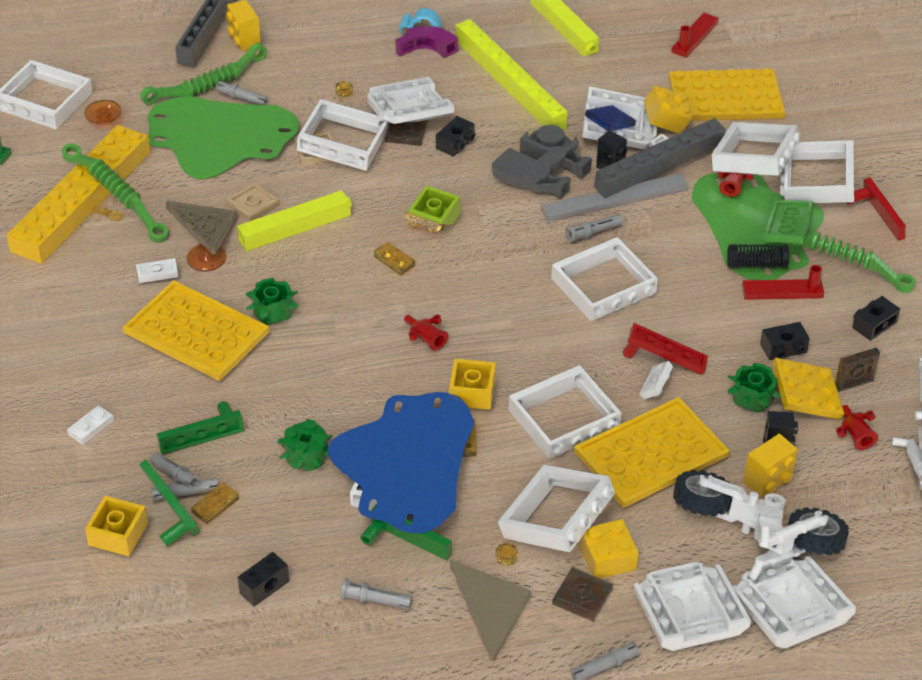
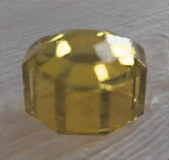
[335,81,353,97]
[495,542,518,566]

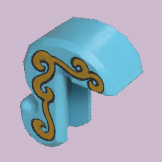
[399,8,443,35]

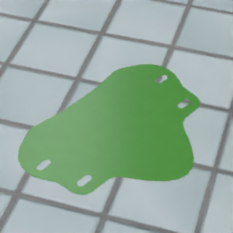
[148,96,299,179]
[692,173,824,280]

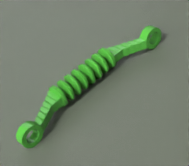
[140,43,267,105]
[62,143,168,243]
[766,232,916,293]

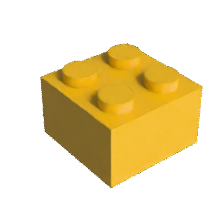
[225,0,261,52]
[644,85,692,134]
[449,358,496,410]
[743,434,798,498]
[85,495,148,557]
[579,519,639,580]

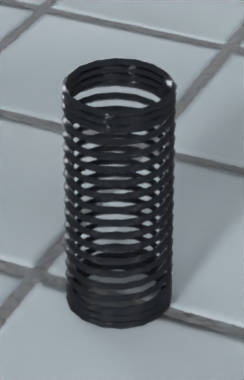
[727,244,790,269]

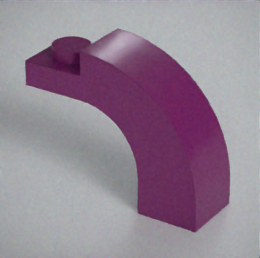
[395,26,458,58]

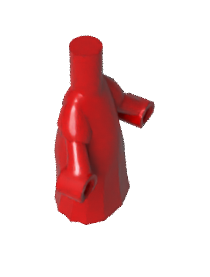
[717,171,753,197]
[404,314,449,351]
[836,405,878,450]

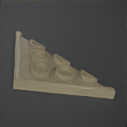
[166,201,237,255]
[450,560,531,661]

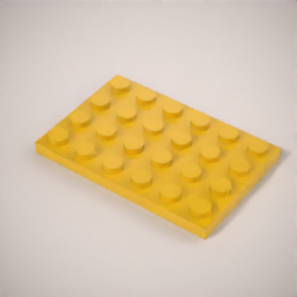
[668,68,785,121]
[122,280,270,381]
[574,397,730,508]

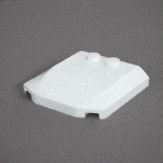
[367,77,454,124]
[582,86,657,150]
[733,556,856,649]
[634,562,751,651]

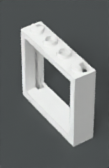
[0,60,93,130]
[297,99,389,171]
[712,122,801,175]
[781,140,854,203]
[551,237,658,321]
[508,365,622,459]
[498,465,615,552]

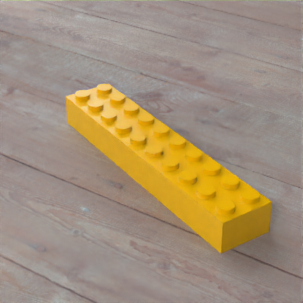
[6,125,151,264]

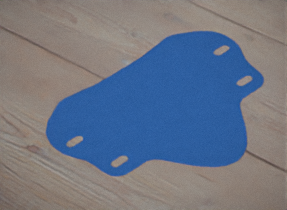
[328,392,474,533]

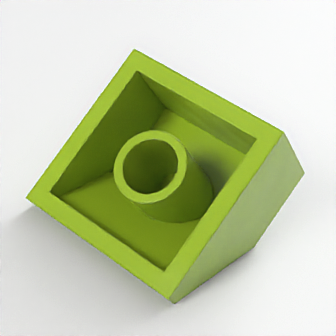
[408,185,461,225]

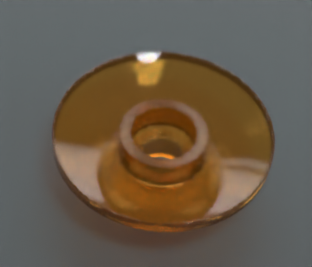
[85,100,121,124]
[187,244,226,272]

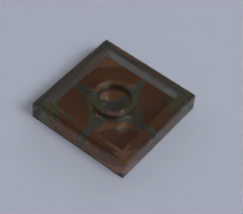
[385,120,428,146]
[835,347,880,392]
[552,567,614,622]

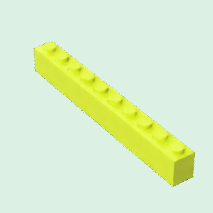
[456,19,568,130]

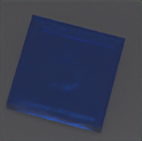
[585,105,636,131]

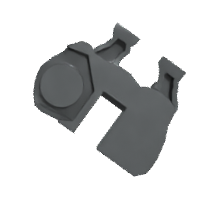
[492,125,592,199]

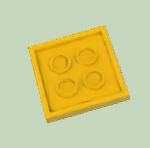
[772,358,844,420]

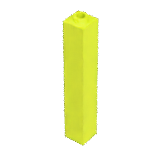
[530,0,599,57]
[237,190,352,252]

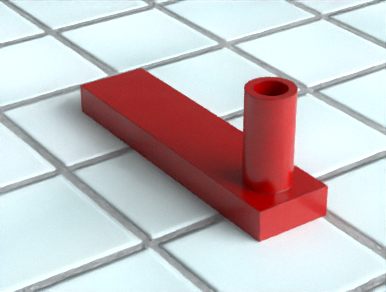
[671,12,719,58]
[846,177,906,241]
[742,265,824,300]
[623,323,708,375]

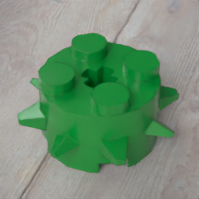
[246,278,298,325]
[727,363,781,413]
[277,419,333,471]

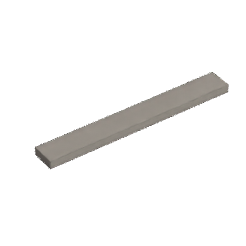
[541,173,688,222]

